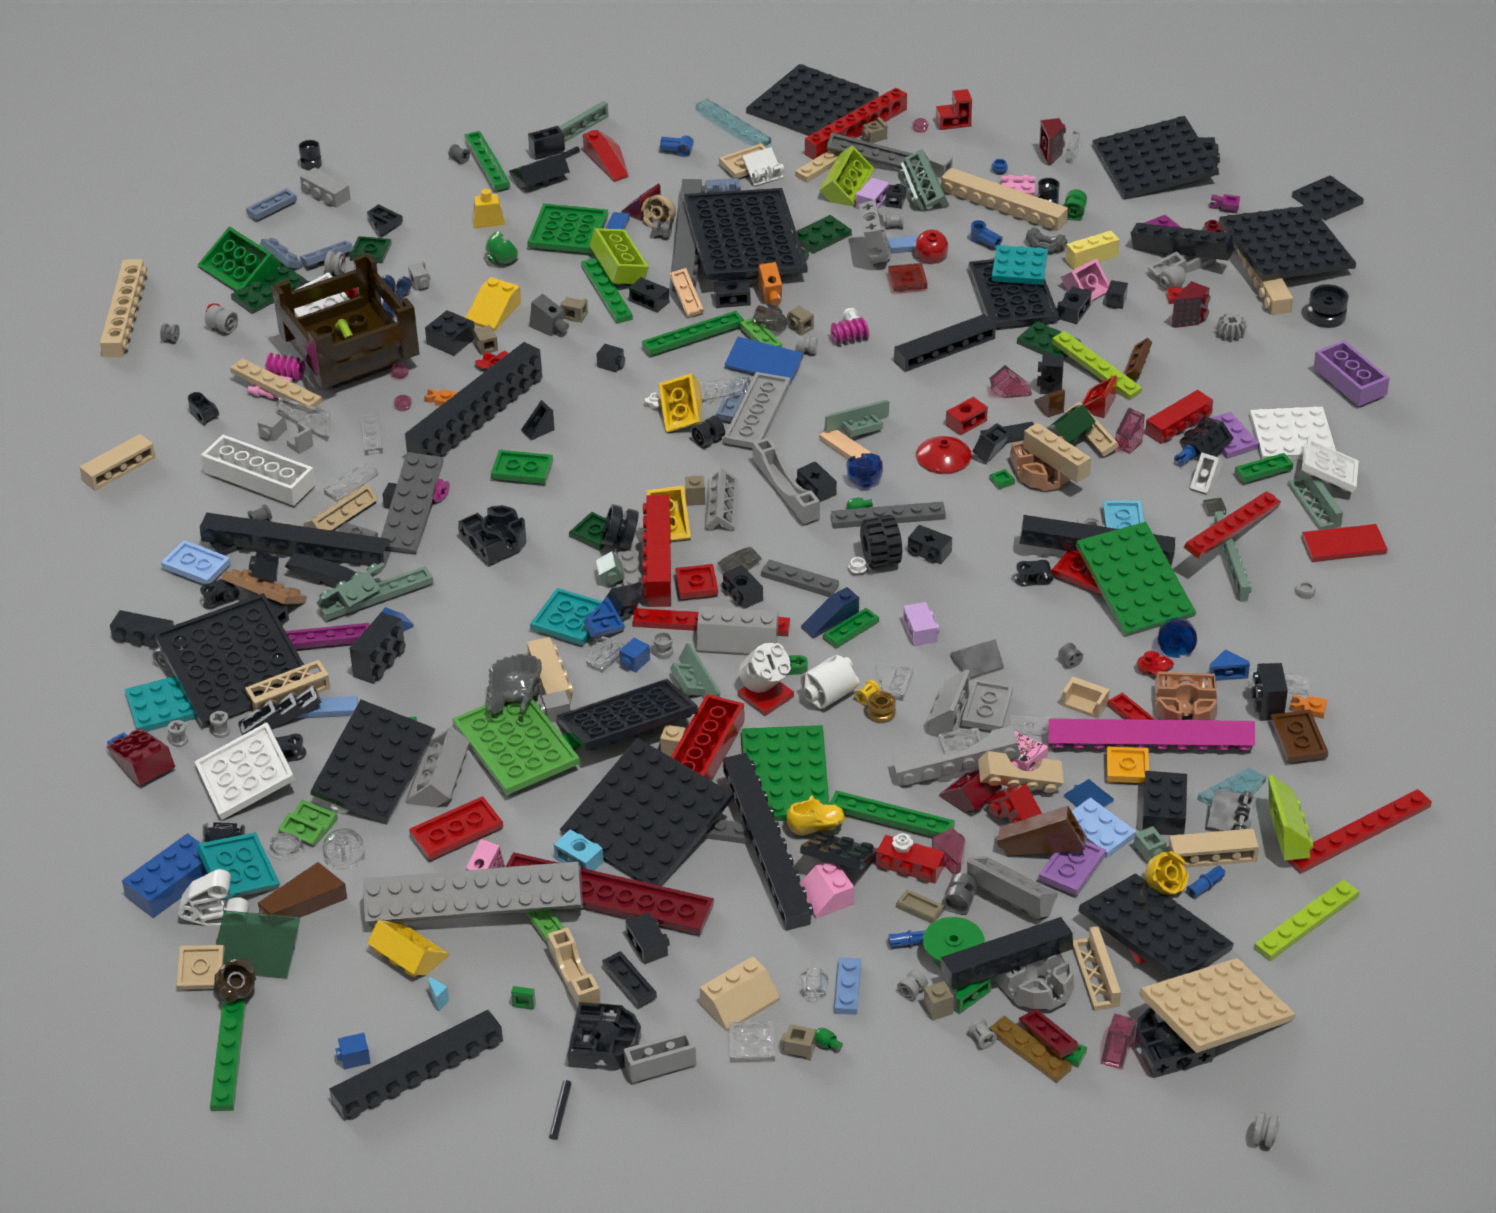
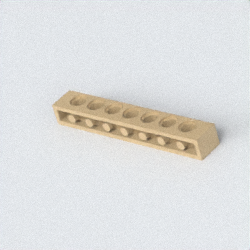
[100,259,148,357]

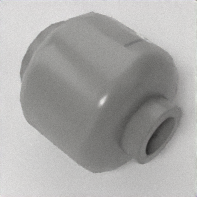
[1160,265,1186,289]

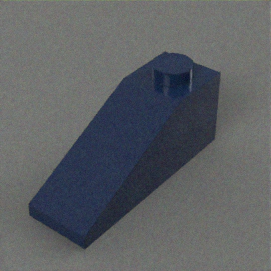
[801,587,859,639]

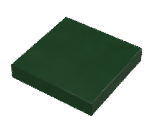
[349,236,391,264]
[569,512,606,551]

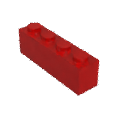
[1145,389,1213,444]

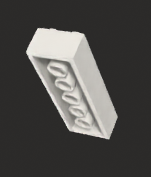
[201,435,316,506]

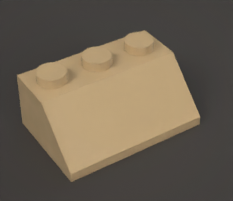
[700,956,780,1031]

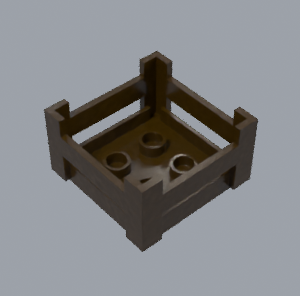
[272,253,420,389]

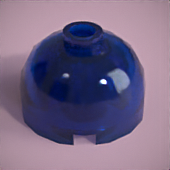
[846,453,883,488]
[1157,617,1197,658]

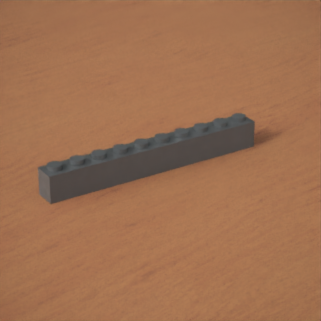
[672,179,705,292]

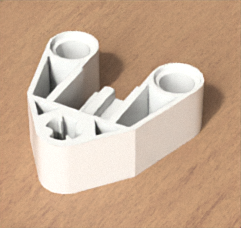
[178,869,249,926]

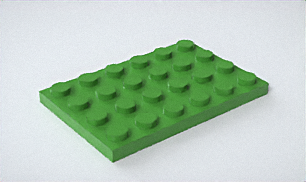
[452,699,580,795]

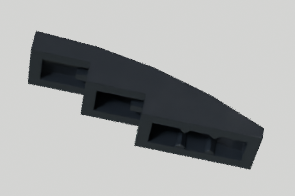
[285,553,357,588]
[238,686,322,735]

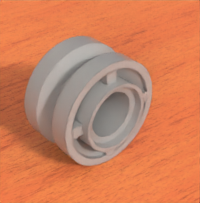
[325,251,346,276]
[1252,1111,1279,1148]

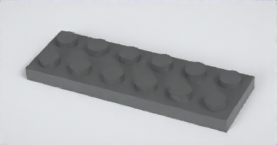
[381,452,444,554]

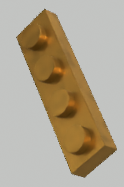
[989,1016,1072,1083]

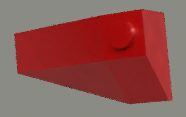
[583,130,628,182]

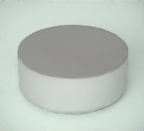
[1296,581,1316,599]

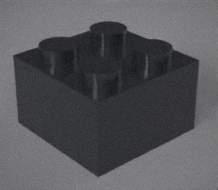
[425,310,475,356]
[1251,663,1288,721]

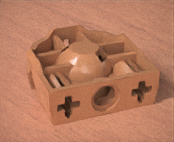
[1010,436,1070,491]
[1155,672,1218,720]

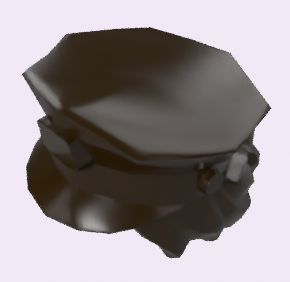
[214,958,256,1003]

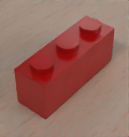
[876,834,945,884]

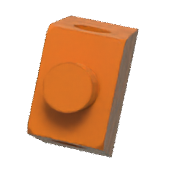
[758,262,782,306]

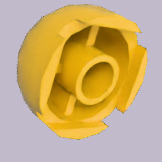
[1145,851,1189,895]

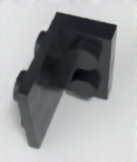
[1180,418,1234,456]

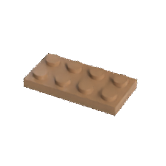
[221,569,307,604]

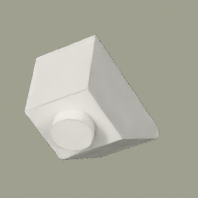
[1190,453,1224,494]

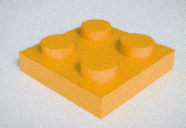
[1107,747,1149,783]

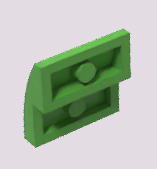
[278,799,338,846]

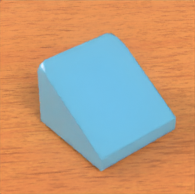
[428,977,449,1010]

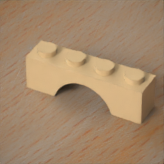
[978,751,1064,793]
[547,927,600,1008]

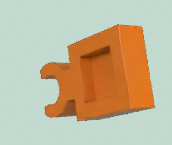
[424,389,458,406]
[1290,695,1327,719]

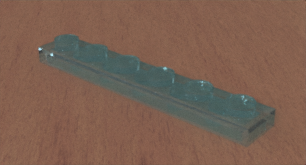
[695,98,771,146]

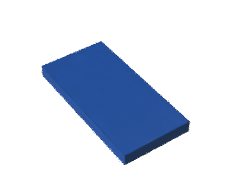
[724,336,804,385]

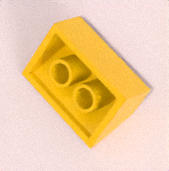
[367,920,449,977]

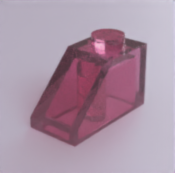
[989,365,1032,398]
[1115,407,1145,454]
[932,827,966,875]
[1101,1013,1136,1070]

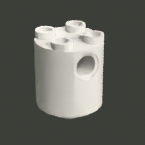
[739,643,791,693]
[801,655,860,709]

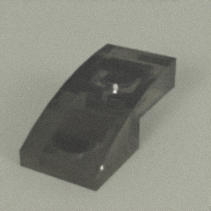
[717,547,762,573]

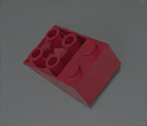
[106,728,175,785]

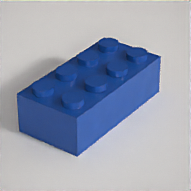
[122,833,208,918]

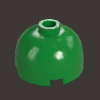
[485,231,519,265]

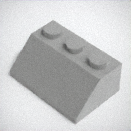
[926,670,970,740]

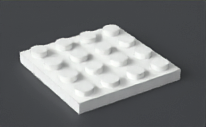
[1250,406,1336,461]
[195,723,296,820]

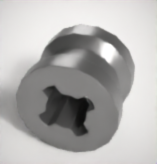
[160,323,180,342]
[1058,643,1083,668]

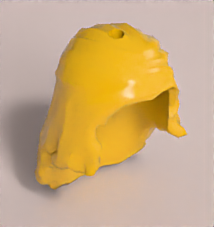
[786,795,845,836]

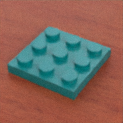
[992,245,1048,285]
[530,588,602,646]
[124,676,197,732]
[196,832,280,900]

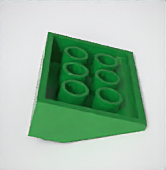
[197,226,282,291]

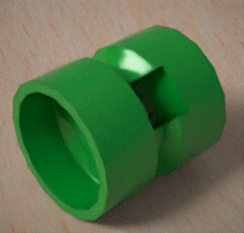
[1064,189,1087,221]

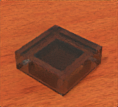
[1203,498,1227,517]

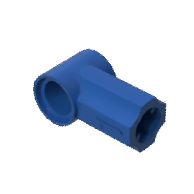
[660,135,694,157]
[970,220,1003,249]

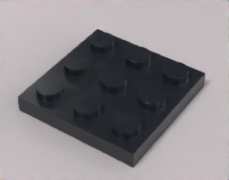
[1292,175,1364,221]
[800,831,878,870]

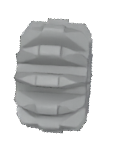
[1216,313,1247,341]

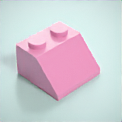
[1061,258,1110,301]
[800,861,854,919]

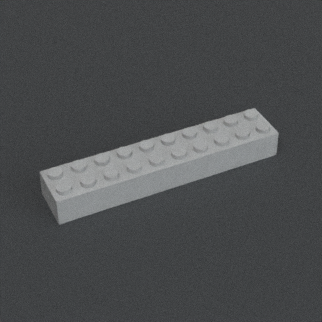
[363,862,583,925]

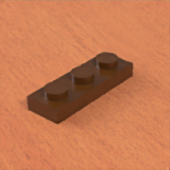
[1123,338,1152,379]

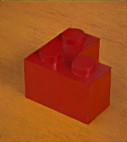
[936,89,972,130]
[986,784,1043,823]

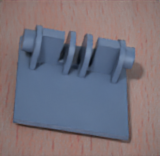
[706,178,741,192]

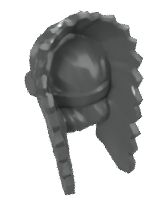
[487,654,542,714]

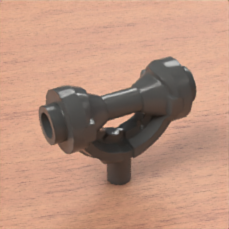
[1026,227,1068,254]

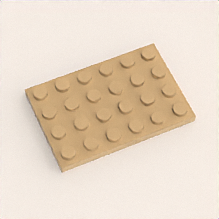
[1139,958,1296,1053]

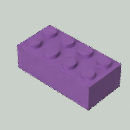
[1313,340,1390,407]

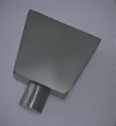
[529,294,569,336]

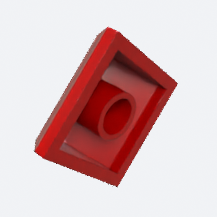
[1082,375,1118,418]

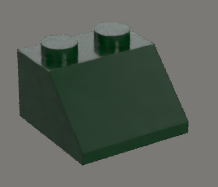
[1047,404,1096,445]

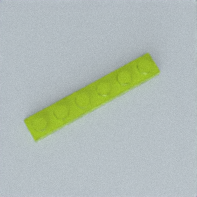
[1052,331,1142,400]
[1254,880,1359,961]

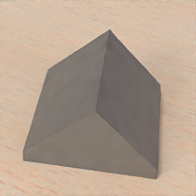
[950,639,1004,680]

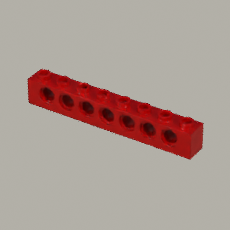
[804,87,907,160]

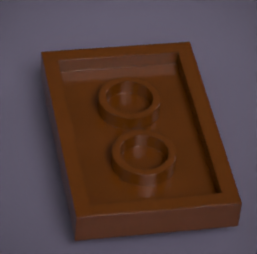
[1270,709,1328,763]

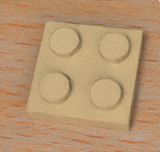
[176,945,225,990]

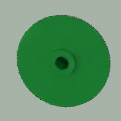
[923,917,985,968]

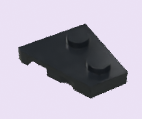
[367,204,403,236]

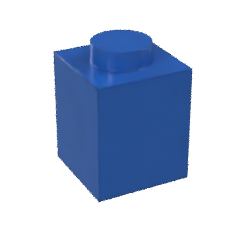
[619,637,650,673]
[335,1032,371,1070]

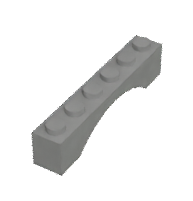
[753,437,820,524]
[892,725,1021,787]

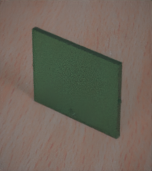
[216,910,300,979]

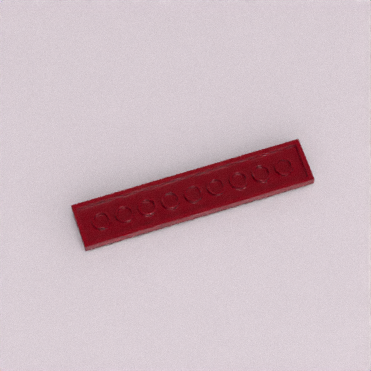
[506,852,714,935]

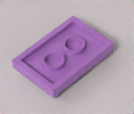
[1212,412,1259,459]
[1038,841,1106,896]

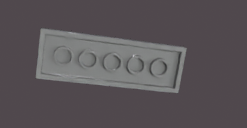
[724,372,790,449]

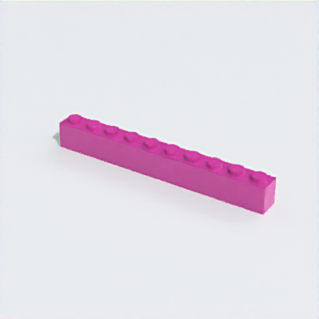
[1048,718,1255,750]

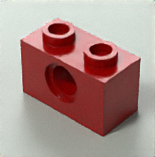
[946,397,988,436]

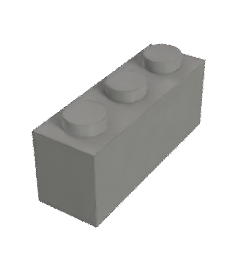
[300,168,351,208]
[624,1031,696,1083]

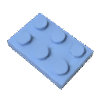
[161,540,231,584]
[1072,798,1136,858]

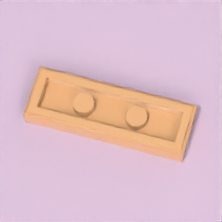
[670,268,704,318]
[819,430,870,465]

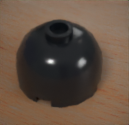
[202,822,245,842]

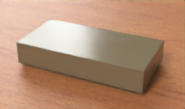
[896,889,944,924]

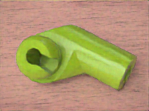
[335,319,353,340]

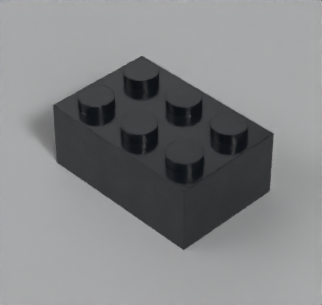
[349,612,406,684]
[1142,770,1187,835]

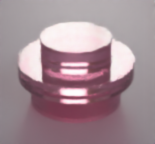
[912,118,929,132]
[391,363,409,379]
[394,395,412,411]

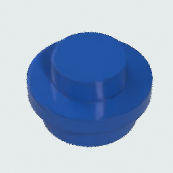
[991,159,1008,173]

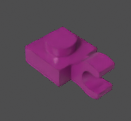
[1210,194,1240,211]

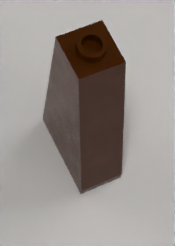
[997,806,1087,856]
[258,862,347,928]

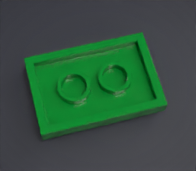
[491,450,553,484]

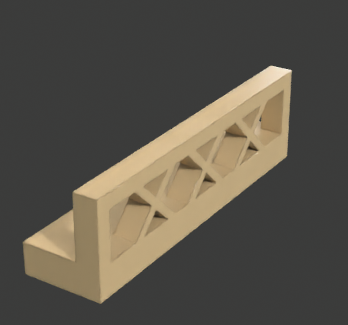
[303,484,378,530]
[245,660,330,711]
[1073,926,1121,1011]

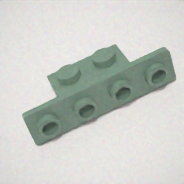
[900,162,933,211]
[824,400,890,437]
[317,562,385,610]
[670,643,721,698]

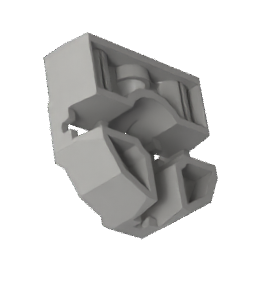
[859,200,891,264]
[994,954,1074,1010]

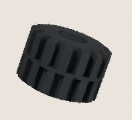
[860,514,903,568]

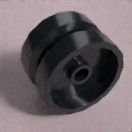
[1307,284,1349,327]
[601,504,639,551]

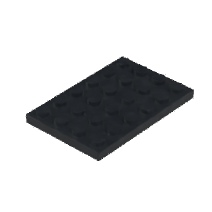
[968,259,1059,329]
[556,679,699,751]
[310,699,436,825]
[1078,873,1234,979]

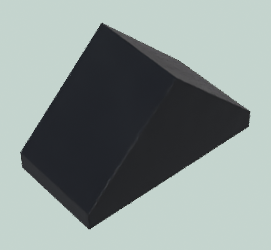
[521,400,555,440]

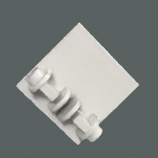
[742,147,784,186]

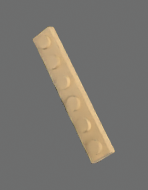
[230,358,322,412]

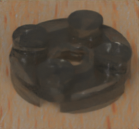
[753,305,788,331]

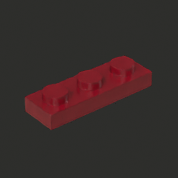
[1019,1008,1078,1059]

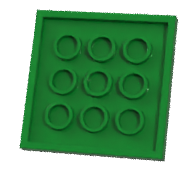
[527,203,609,254]

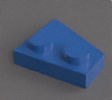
[583,597,626,638]

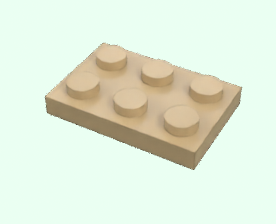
[719,143,778,178]

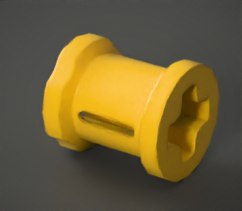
[855,680,881,705]

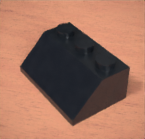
[509,153,570,190]

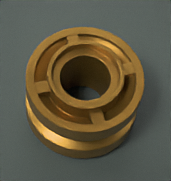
[867,691,896,722]

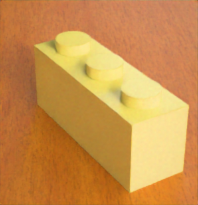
[1065,231,1120,269]

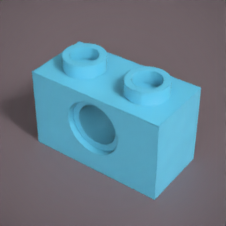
[554,830,603,871]

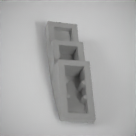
[1148,252,1216,278]

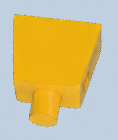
[472,189,505,228]

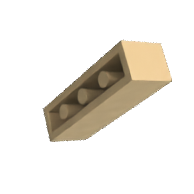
[1023,423,1091,483]
[79,434,156,491]
[527,637,573,703]
[1168,829,1259,868]

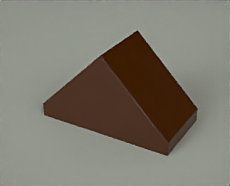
[1035,389,1065,418]

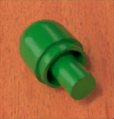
[846,497,873,509]
[815,1027,843,1051]

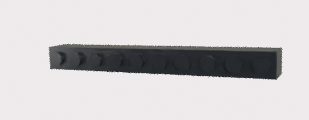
[199,512,391,568]
[723,753,814,931]

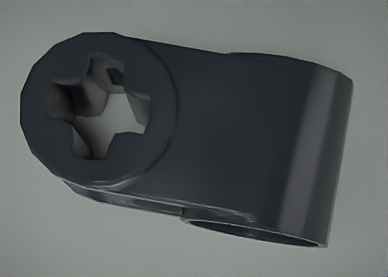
[188,392,219,424]
[1015,560,1054,587]
[200,579,240,609]
[275,733,307,762]

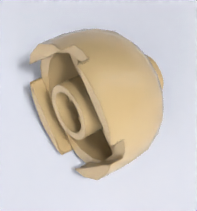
[641,195,676,228]

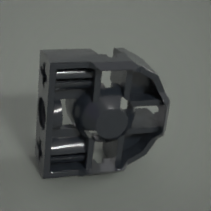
[458,505,526,565]
[567,1002,642,1071]
[1135,1007,1216,1078]

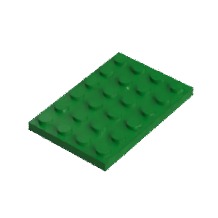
[1076,522,1196,637]
[742,725,829,821]

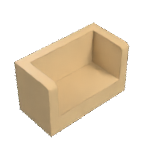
[1062,676,1109,719]

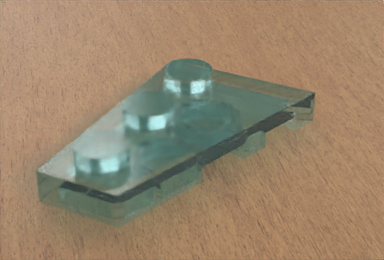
[1197,767,1266,807]

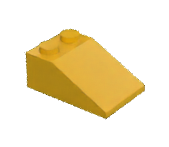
[465,277,521,331]
[658,373,702,433]
[646,485,691,541]

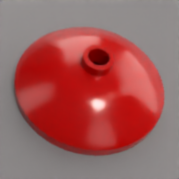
[916,436,971,474]

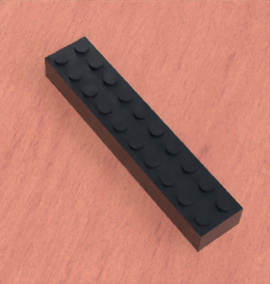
[405,342,543,457]

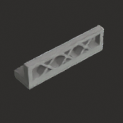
[705,468,738,531]

